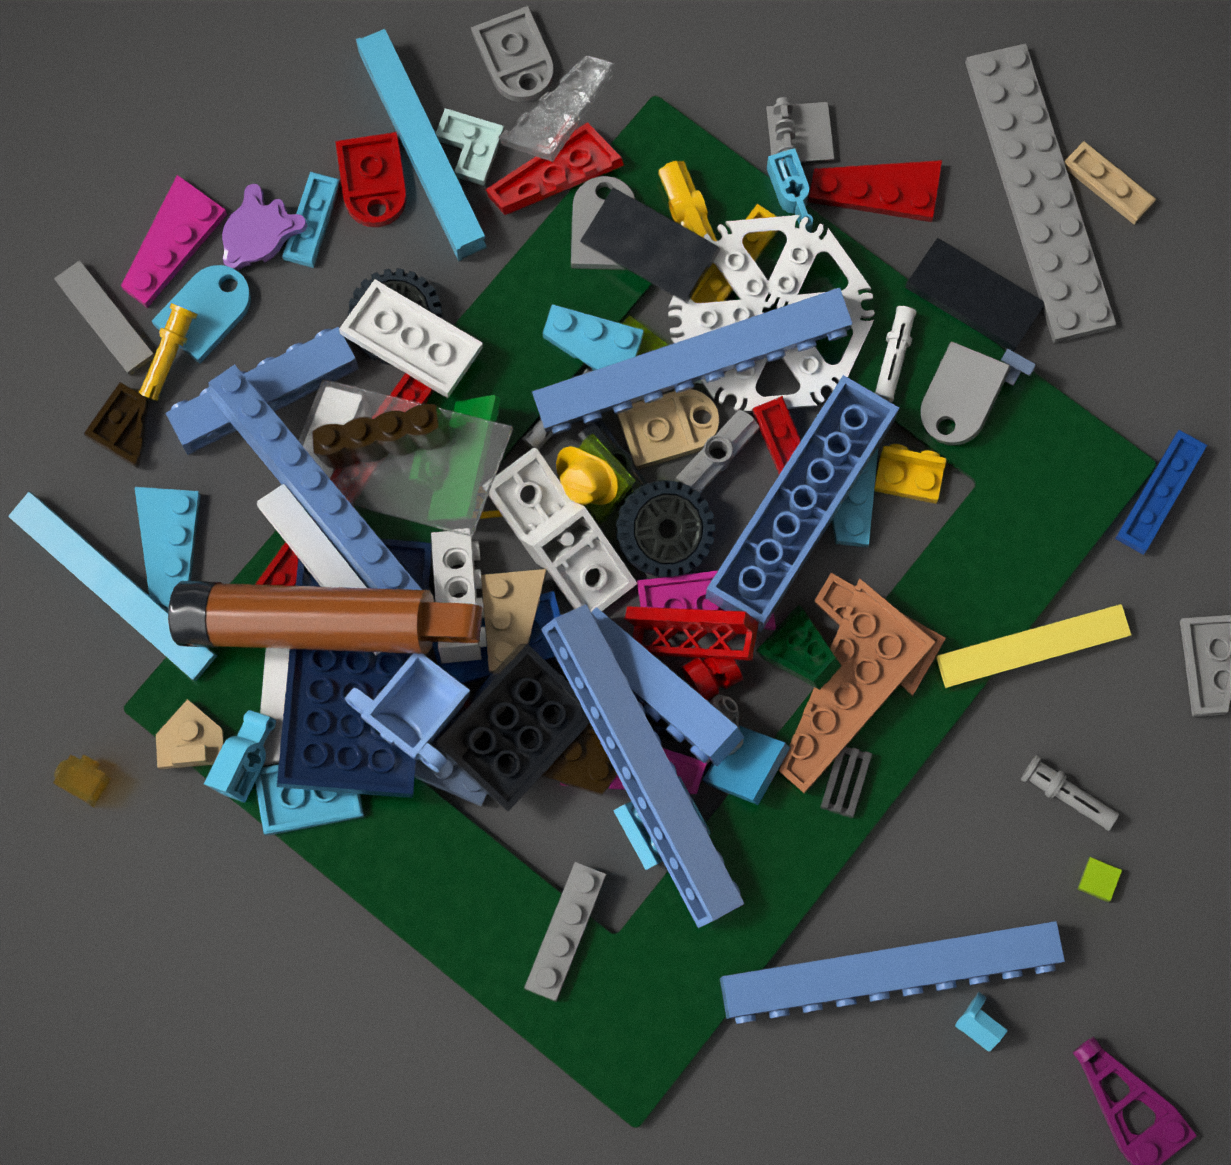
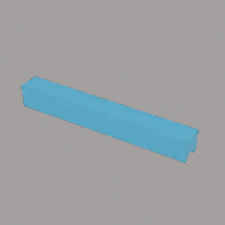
[356,29,486,262]

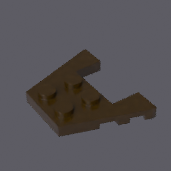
[541,677,618,796]

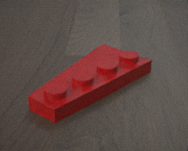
[485,122,624,215]
[808,160,942,222]

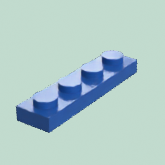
[1115,430,1207,555]

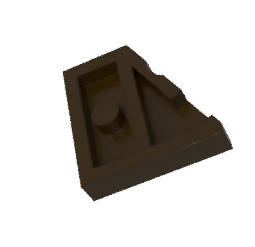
[84,382,149,468]

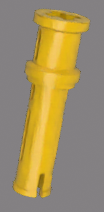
[138,303,198,401]

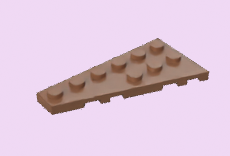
[779,578,936,794]

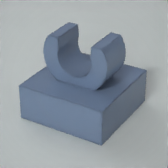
[1001,349,1036,386]

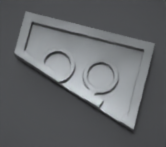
[1180,615,1231,717]

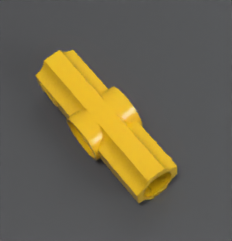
[659,160,717,241]

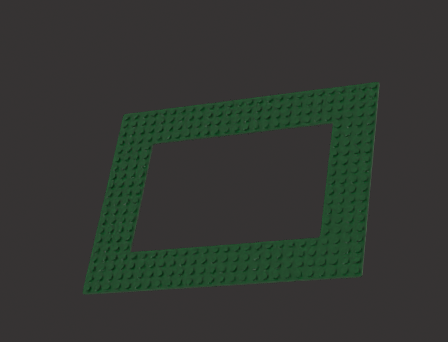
[124,96,1156,1128]

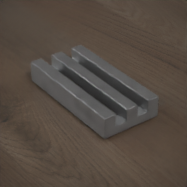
[820,747,872,818]

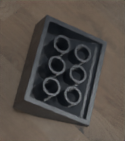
[432,644,590,812]

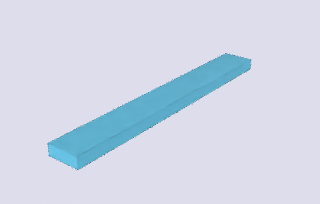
[8,492,217,681]

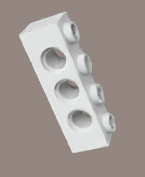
[431,529,487,663]

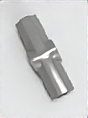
[675,409,760,493]

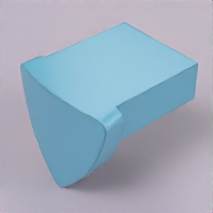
[955,992,1008,1052]

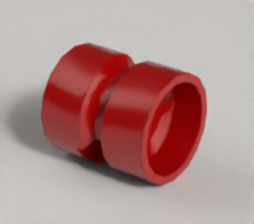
[681,647,743,701]

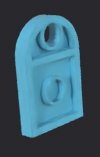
[152,265,251,363]

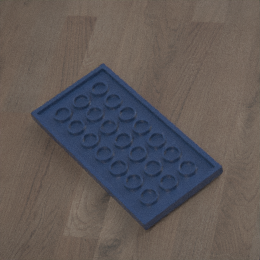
[277,538,432,798]

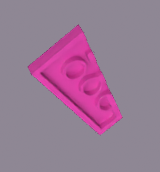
[121,175,227,308]
[637,571,776,630]

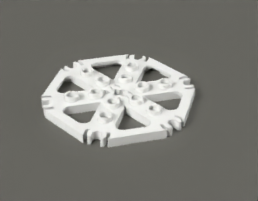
[668,215,874,413]

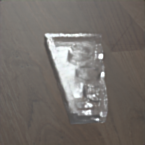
[498,55,615,162]

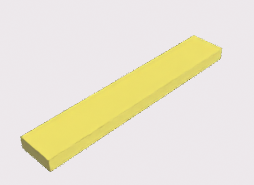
[936,604,1131,688]

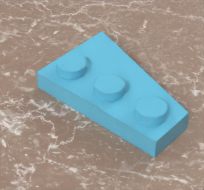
[543,305,644,371]

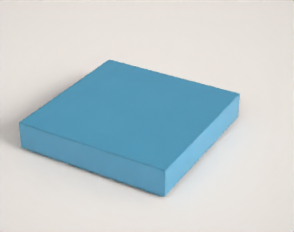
[703,726,790,805]

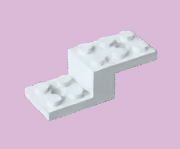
[482,448,637,612]

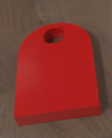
[335,132,407,227]

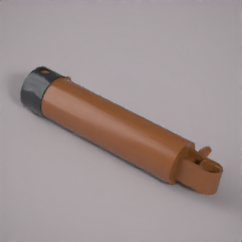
[168,581,483,654]

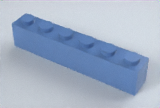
[166,327,359,455]
[591,607,744,767]

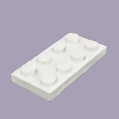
[339,280,483,398]

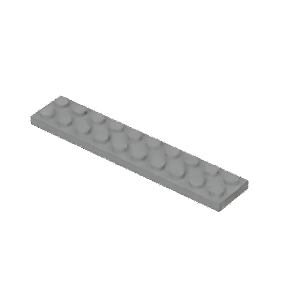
[965,43,1116,344]

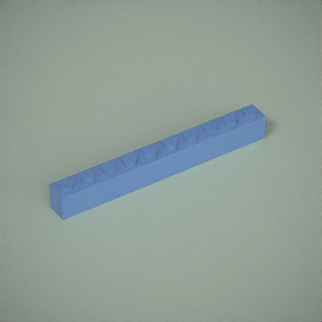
[532,288,852,435]
[208,364,422,590]
[541,604,744,928]
[720,921,1065,1024]

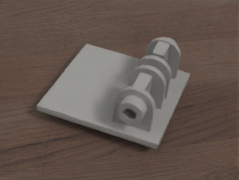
[766,97,834,163]

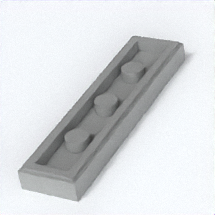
[54,260,154,376]

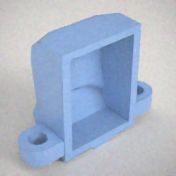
[345,653,470,772]

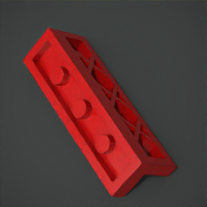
[625,606,759,660]

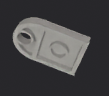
[471,6,554,102]
[571,176,635,270]
[921,342,1011,445]

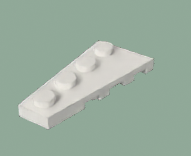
[260,648,290,766]

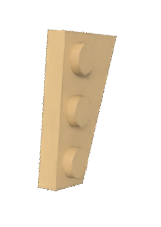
[481,569,547,673]

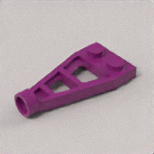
[1072,1036,1197,1165]

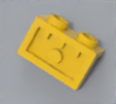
[874,444,947,504]

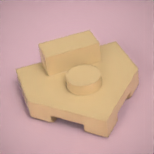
[156,699,225,769]

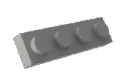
[524,862,606,1002]

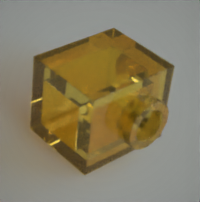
[53,754,111,808]

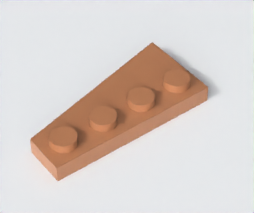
[814,573,946,696]

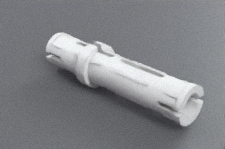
[875,306,917,402]

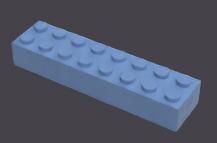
[705,375,899,632]

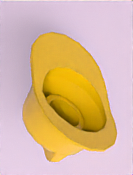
[556,446,619,505]

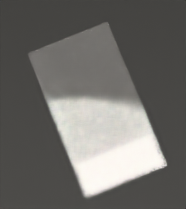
[281,379,513,537]

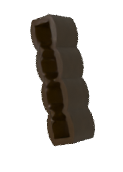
[312,404,451,469]

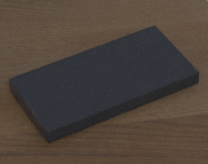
[580,187,721,304]
[905,238,1044,352]

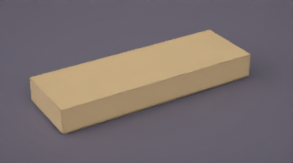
[1064,141,1156,225]

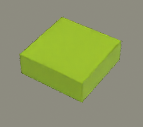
[1077,857,1122,902]

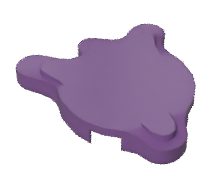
[222,184,308,271]

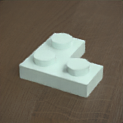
[436,108,504,186]

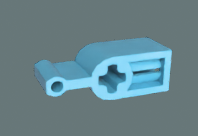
[767,148,813,233]
[204,710,276,803]

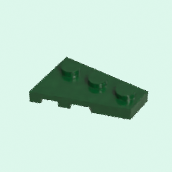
[756,604,842,690]

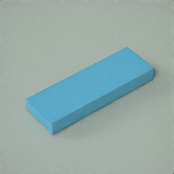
[282,172,341,268]

